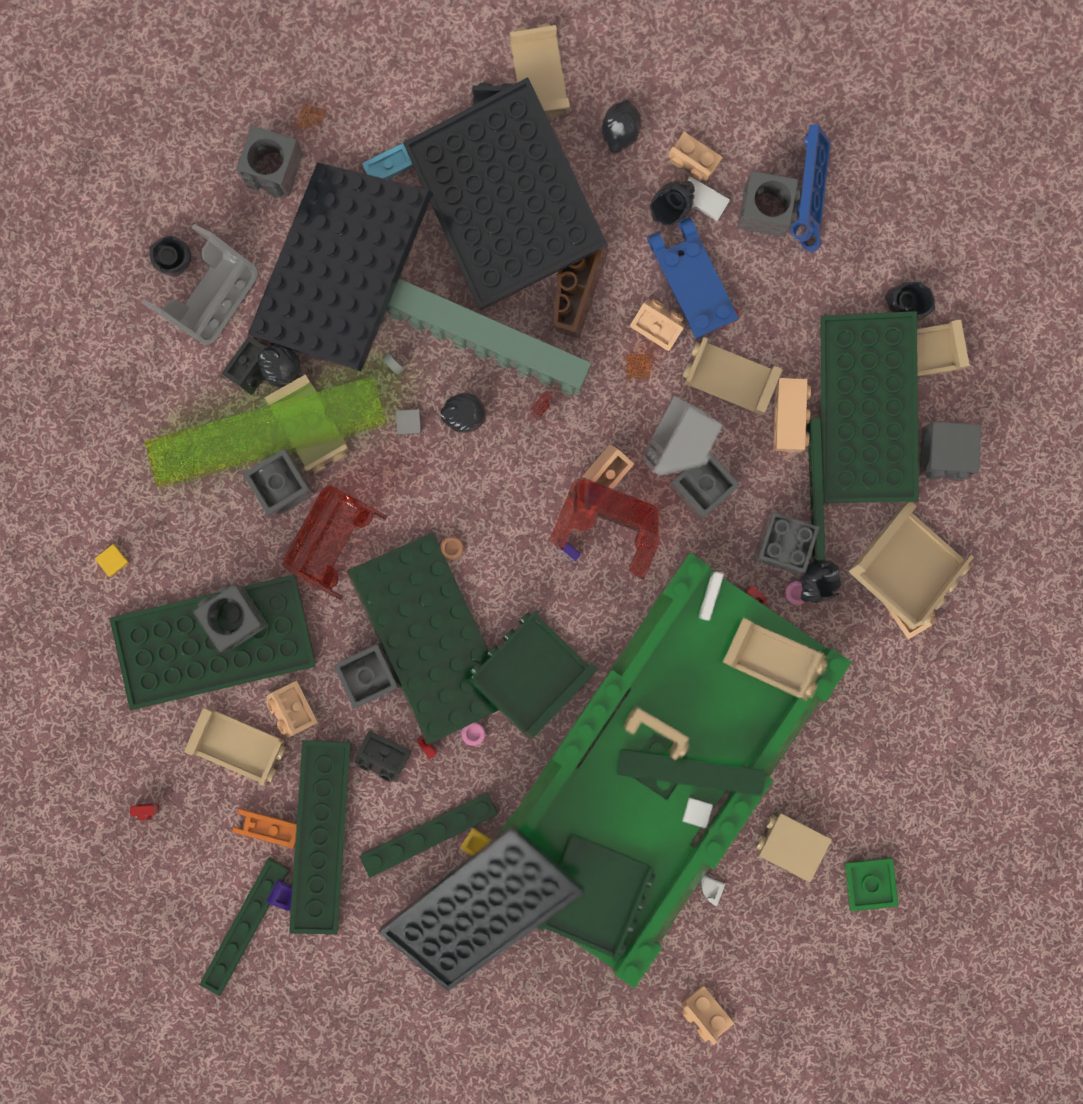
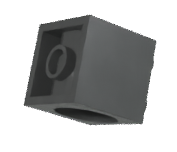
[236,125,303,198]
[737,171,801,237]
[920,422,982,481]
[243,449,315,518]
[668,453,740,520]
[753,512,819,574]
[193,584,269,652]
[333,644,400,709]

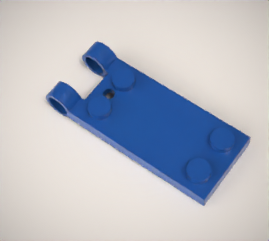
[791,124,831,252]
[647,217,739,340]

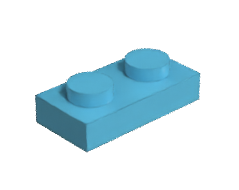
[362,143,414,180]

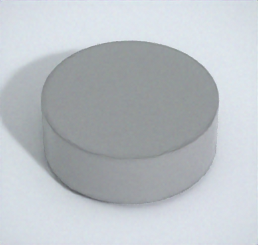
[382,352,405,375]

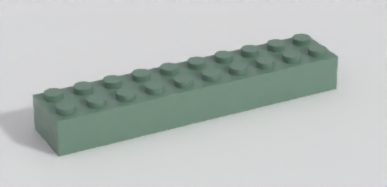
[386,279,591,397]

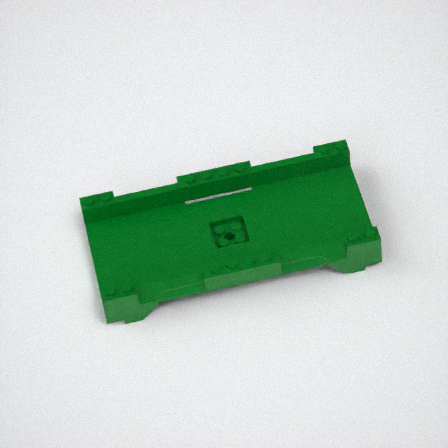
[495,553,852,989]

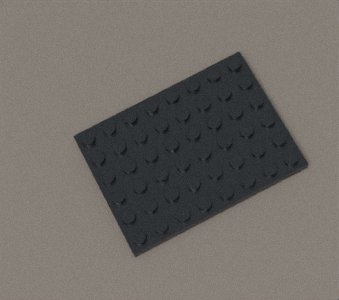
[403,77,608,310]
[248,162,433,372]

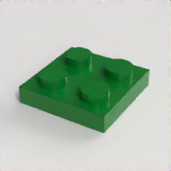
[844,857,899,912]

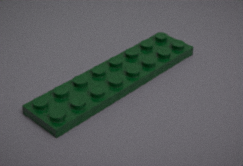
[289,740,350,935]

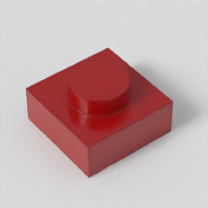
[130,803,159,820]

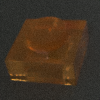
[626,354,650,379]

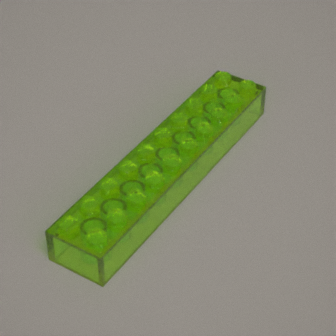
[144,376,389,489]

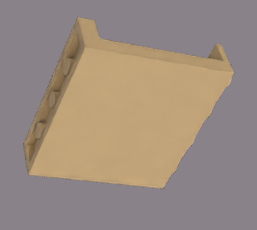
[848,502,974,629]

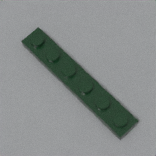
[359,792,498,878]

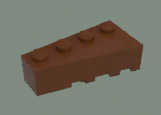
[553,247,609,338]

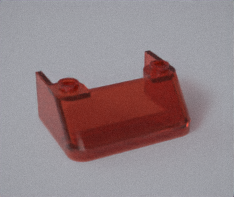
[549,477,659,580]
[283,485,387,600]

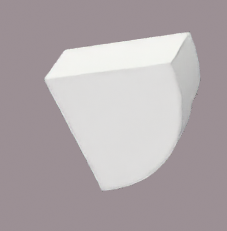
[701,875,725,906]

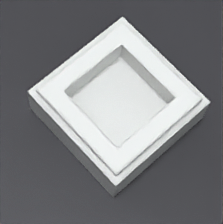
[682,797,713,828]

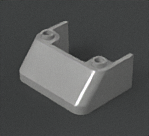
[141,224,258,345]
[642,396,723,475]

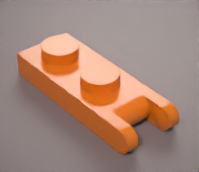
[232,808,296,848]

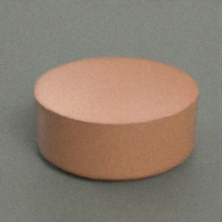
[440,537,464,560]

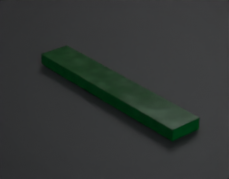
[807,418,826,561]
[617,750,766,796]
[199,857,290,996]

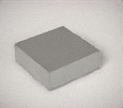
[396,409,421,435]

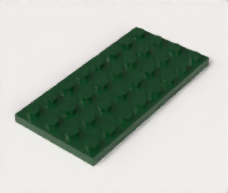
[820,311,919,504]
[347,533,499,745]
[109,574,317,710]

